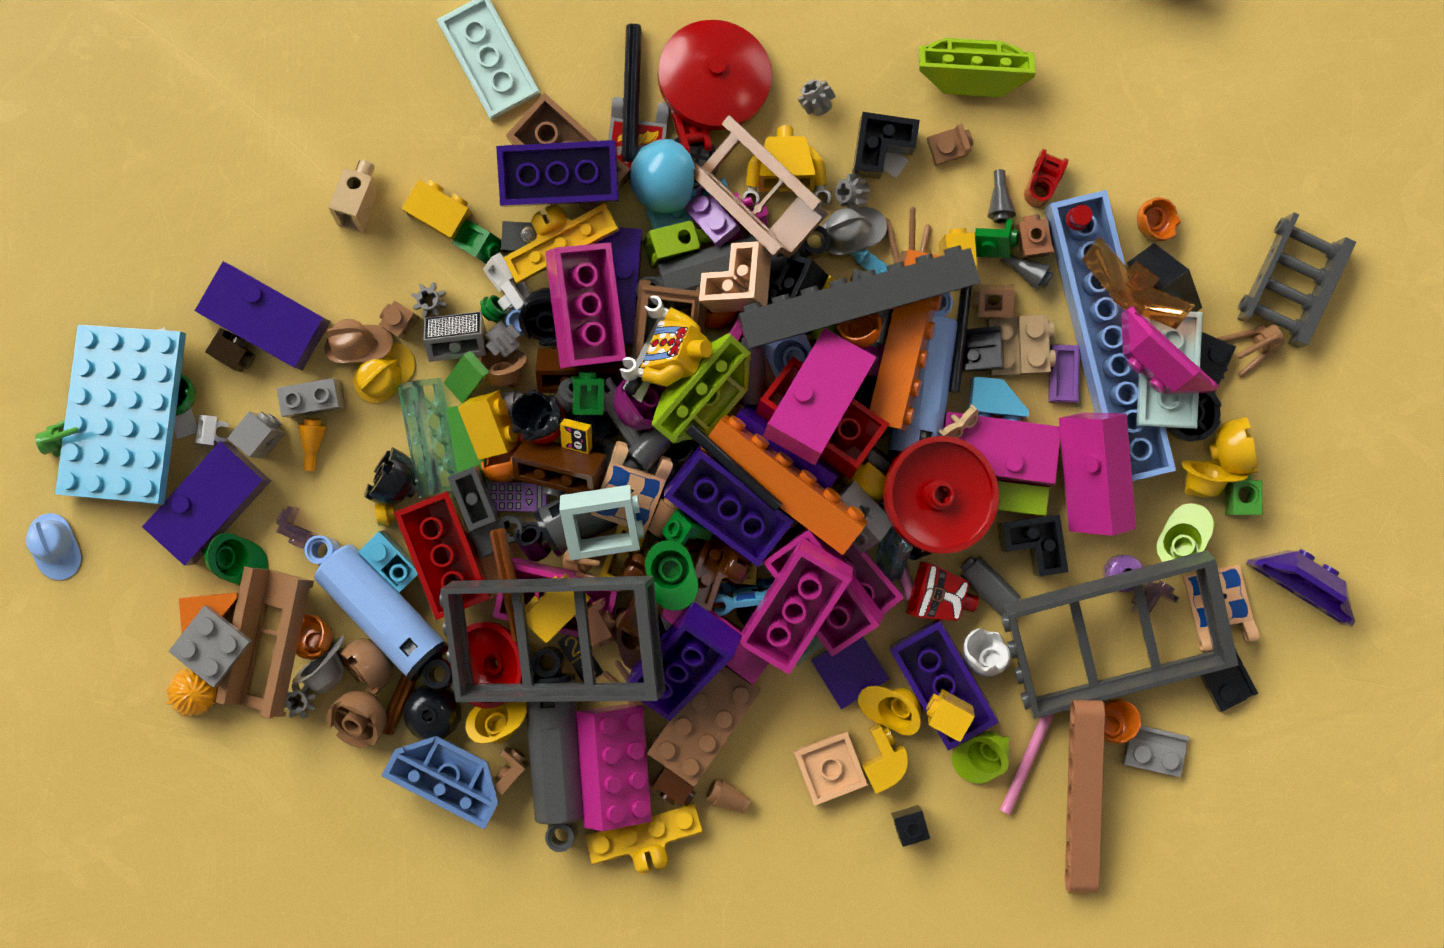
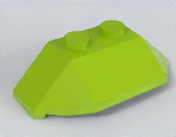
[919,38,1036,97]
[651,333,751,443]

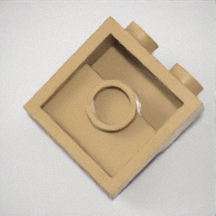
[987,315,1056,376]

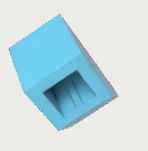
[968,377,1029,421]
[358,530,418,593]

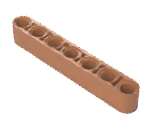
[1065,700,1105,893]

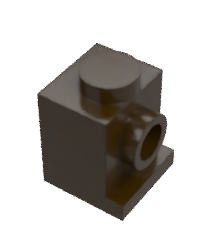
[205,328,255,372]

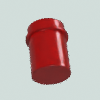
[1066,205,1093,230]

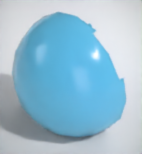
[629,139,695,213]

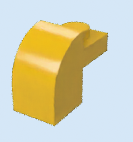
[861,724,908,794]

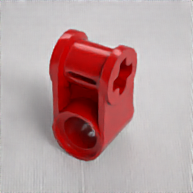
[1024,148,1069,207]

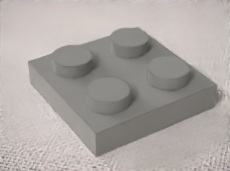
[168,605,252,688]

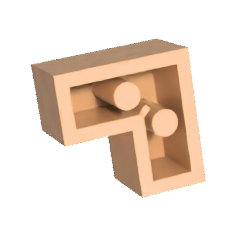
[699,241,772,313]

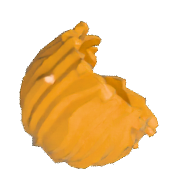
[166,668,219,717]

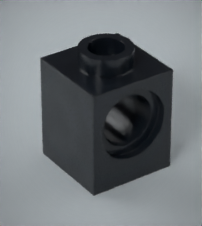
[891,805,931,847]

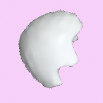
[963,628,1011,677]

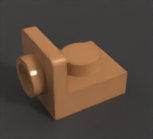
[927,123,973,166]
[495,747,528,795]

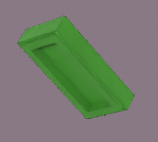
[444,351,489,403]

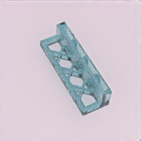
[397,378,458,498]

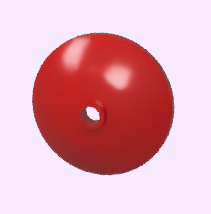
[467,622,522,709]

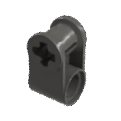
[469,515,526,559]

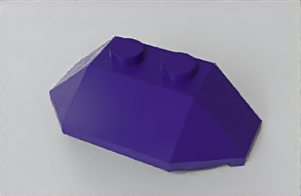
[1246,549,1355,626]

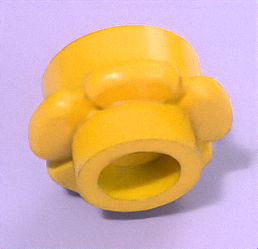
[375,504,396,528]

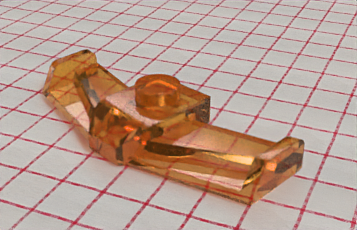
[1082,235,1195,329]

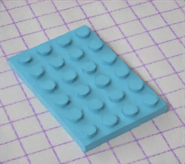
[55,325,186,505]

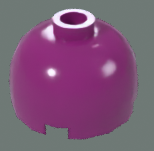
[613,379,668,431]

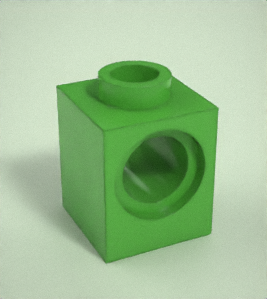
[1225,475,1263,515]

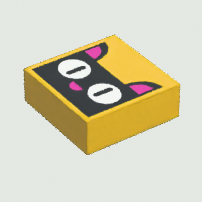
[560,418,592,454]

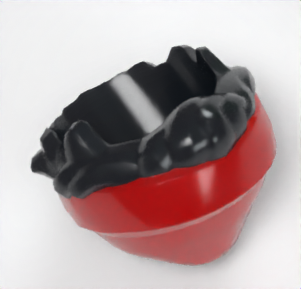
[510,389,566,444]

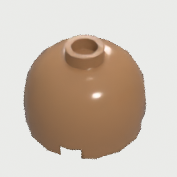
[337,638,393,696]
[326,690,387,748]

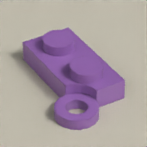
[684,185,741,248]

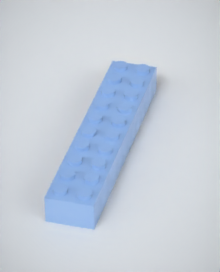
[1044,190,1176,481]

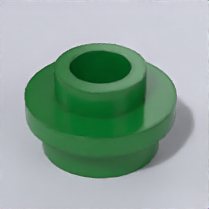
[480,295,507,323]

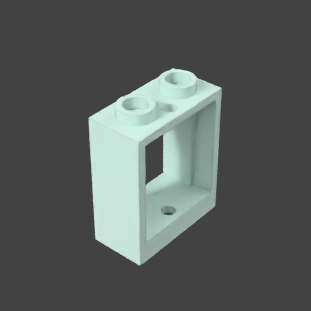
[560,485,645,560]

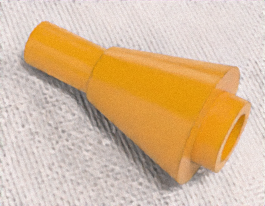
[298,418,327,471]

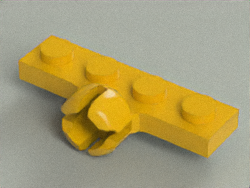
[503,203,619,284]
[585,803,703,874]

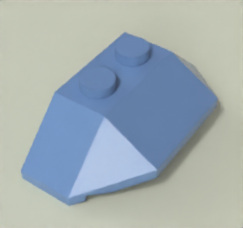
[381,736,499,830]

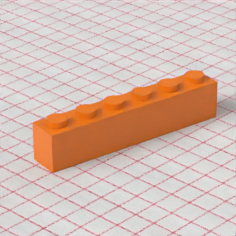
[870,249,942,431]
[700,414,868,555]

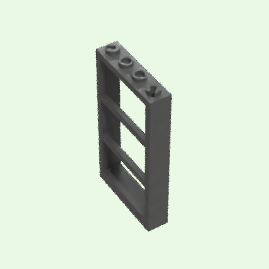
[1001,550,1238,719]
[439,576,666,702]

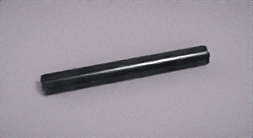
[621,23,642,162]

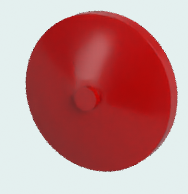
[657,20,772,131]
[883,436,999,554]

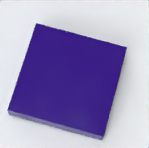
[811,637,890,709]

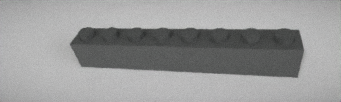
[738,245,980,350]

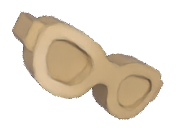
[938,404,979,438]

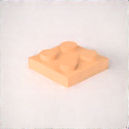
[793,730,868,806]

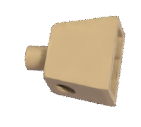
[328,160,378,233]

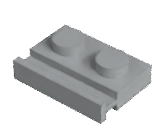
[1122,725,1189,777]

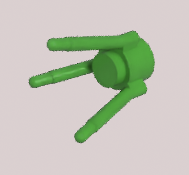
[35,419,79,457]

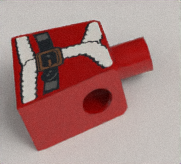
[906,561,979,621]

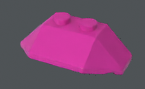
[1121,306,1220,395]

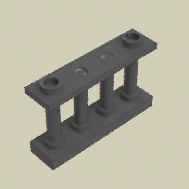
[1237,212,1356,348]

